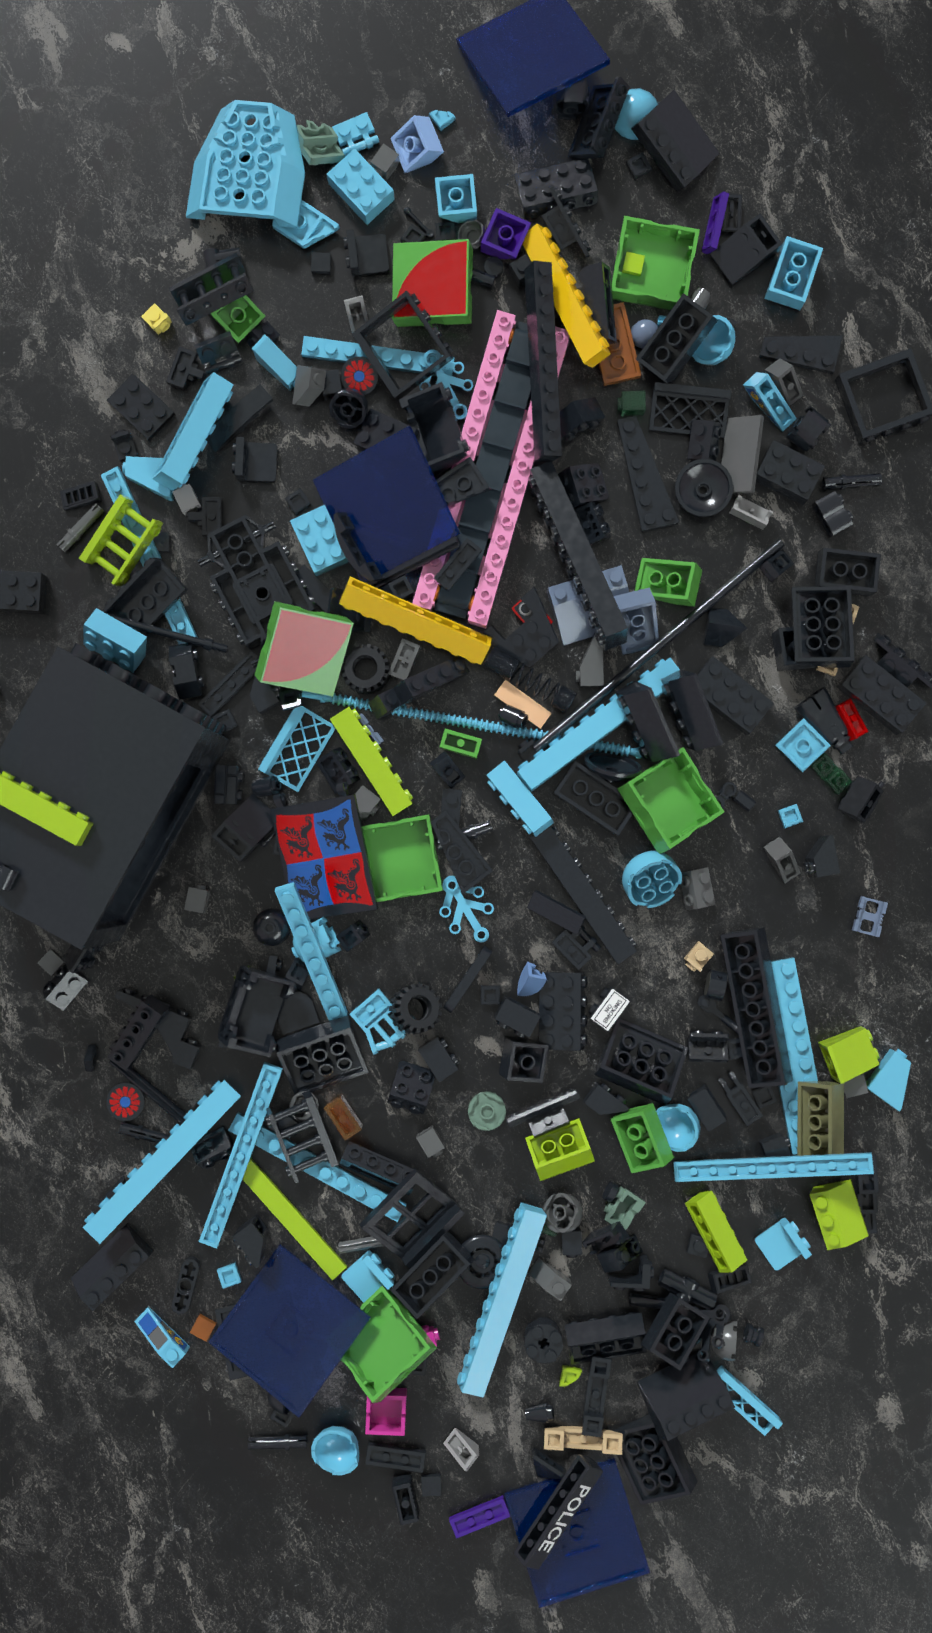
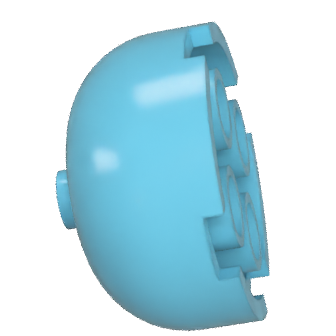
[622,851,682,908]

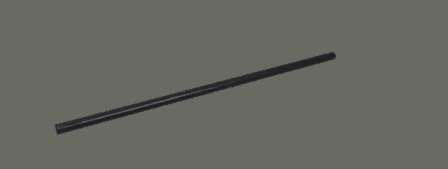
[532,539,785,752]

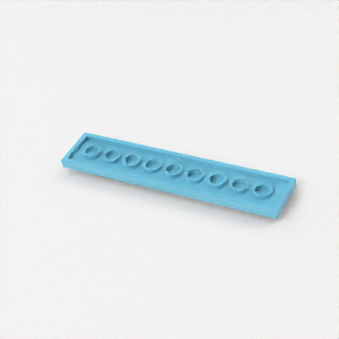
[771,957,818,1154]

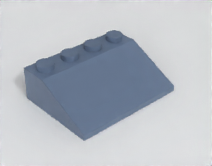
[547,565,629,646]

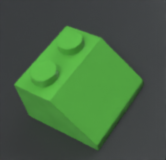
[211,295,265,343]

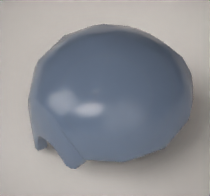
[631,319,658,349]

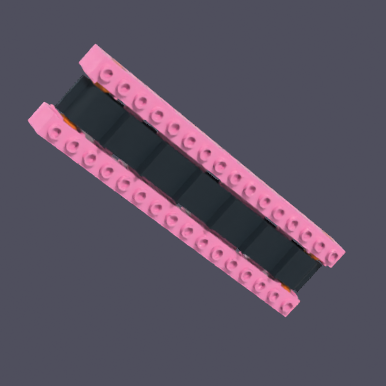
[413,310,570,629]

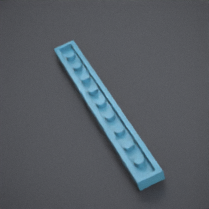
[101,467,198,645]
[199,1062,283,1249]
[228,1112,407,1222]
[673,1153,874,1182]

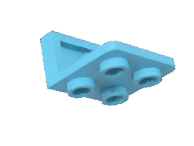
[755,1217,812,1270]
[342,1250,395,1303]

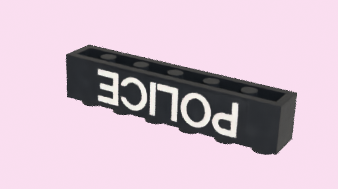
[513,1454,604,1570]

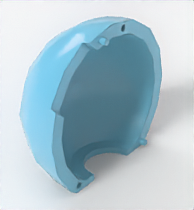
[615,88,658,140]
[692,315,735,365]
[656,1104,701,1152]
[311,1426,359,1475]

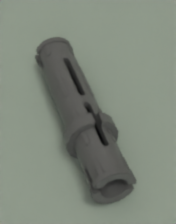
[56,503,105,553]

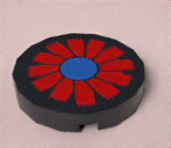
[340,357,378,395]
[106,1082,146,1121]

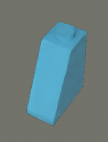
[252,334,297,391]
[122,456,174,501]
[866,1049,911,1112]

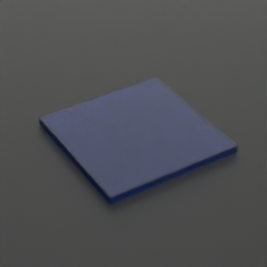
[456,0,610,117]
[313,426,460,583]
[209,1245,371,1418]
[504,1458,650,1608]

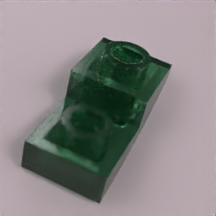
[810,753,852,795]

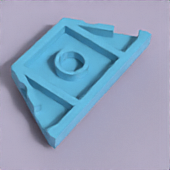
[272,199,340,249]

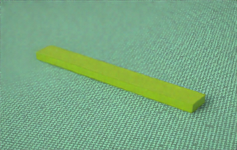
[243,1158,347,1280]

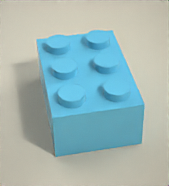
[327,148,395,225]
[764,236,823,310]
[290,505,349,576]
[83,608,147,673]

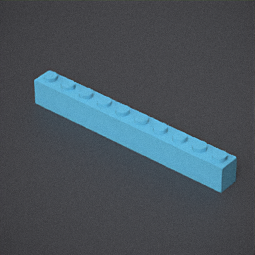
[517,658,680,792]
[83,1080,241,1244]
[457,1203,547,1397]

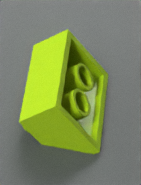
[525,1118,595,1181]
[810,1179,869,1250]

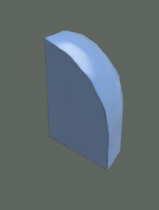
[517,962,547,996]

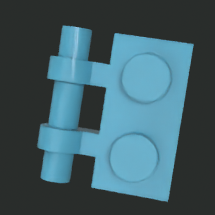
[332,112,379,157]

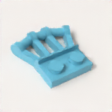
[350,989,416,1055]

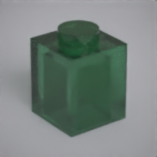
[617,391,646,416]

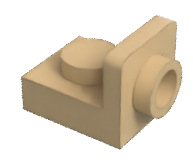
[684,941,714,972]

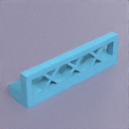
[716,1365,783,1436]

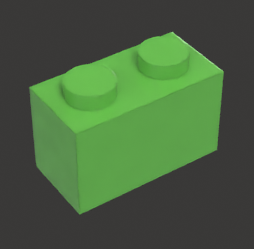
[440,729,482,759]

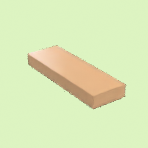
[494,680,552,729]

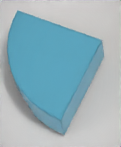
[429,110,455,131]

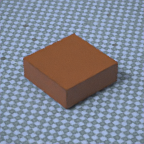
[190,1314,216,1342]

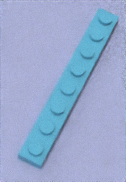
[301,336,454,376]
[275,882,348,1021]

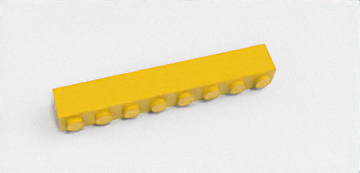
[523,224,611,368]
[339,576,492,665]

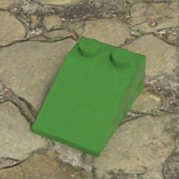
[635,558,702,607]

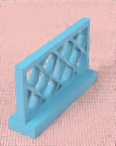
[258,706,335,792]

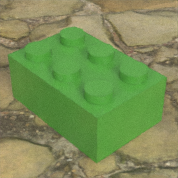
[611,1103,674,1173]

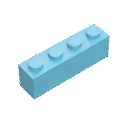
[487,761,554,837]

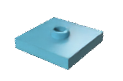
[776,718,831,772]

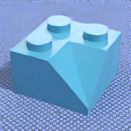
[435,174,477,223]

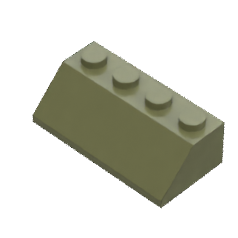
[797,1081,844,1156]

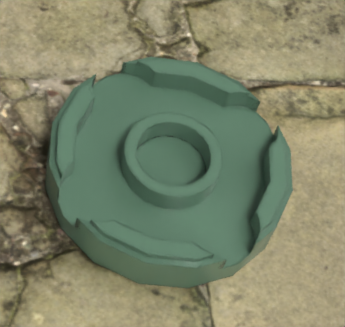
[468,1091,506,1131]

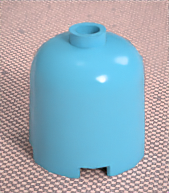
[292,917,341,962]

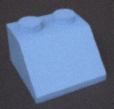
[390,115,444,173]

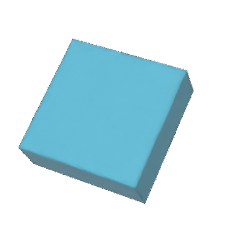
[777,804,803,828]
[217,1263,242,1289]

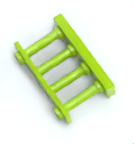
[79,494,163,586]

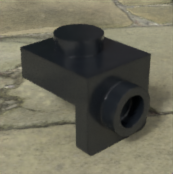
[247,321,280,349]

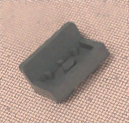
[681,867,716,910]

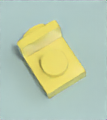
[141,303,172,335]

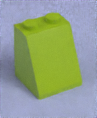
[818,1026,880,1084]

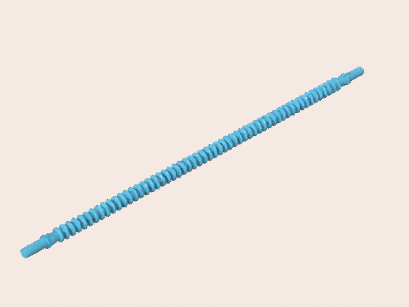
[302,691,642,759]

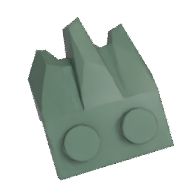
[297,120,345,165]

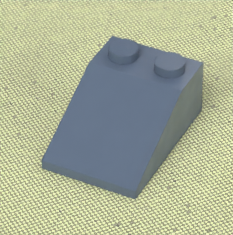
[614,588,659,655]

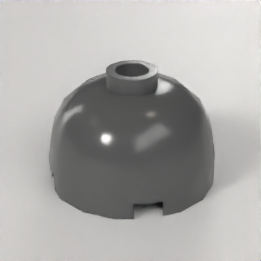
[543,1193,583,1233]
[710,1320,737,1362]

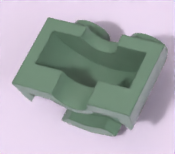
[604,1187,646,1230]

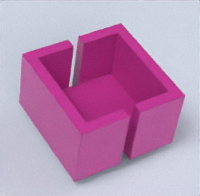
[365,1388,407,1436]

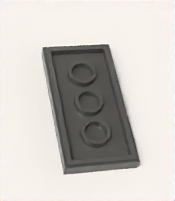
[721,415,764,494]

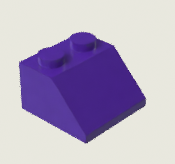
[480,208,531,259]

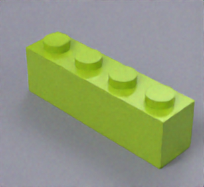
[685,1191,747,1273]

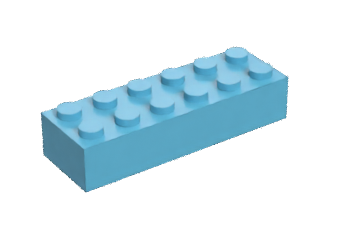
[152,372,233,491]

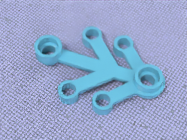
[419,350,473,420]
[440,876,494,943]

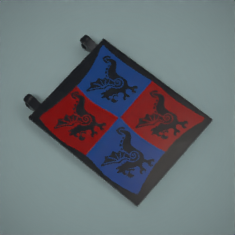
[270,782,378,919]

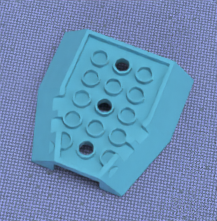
[186,100,305,228]

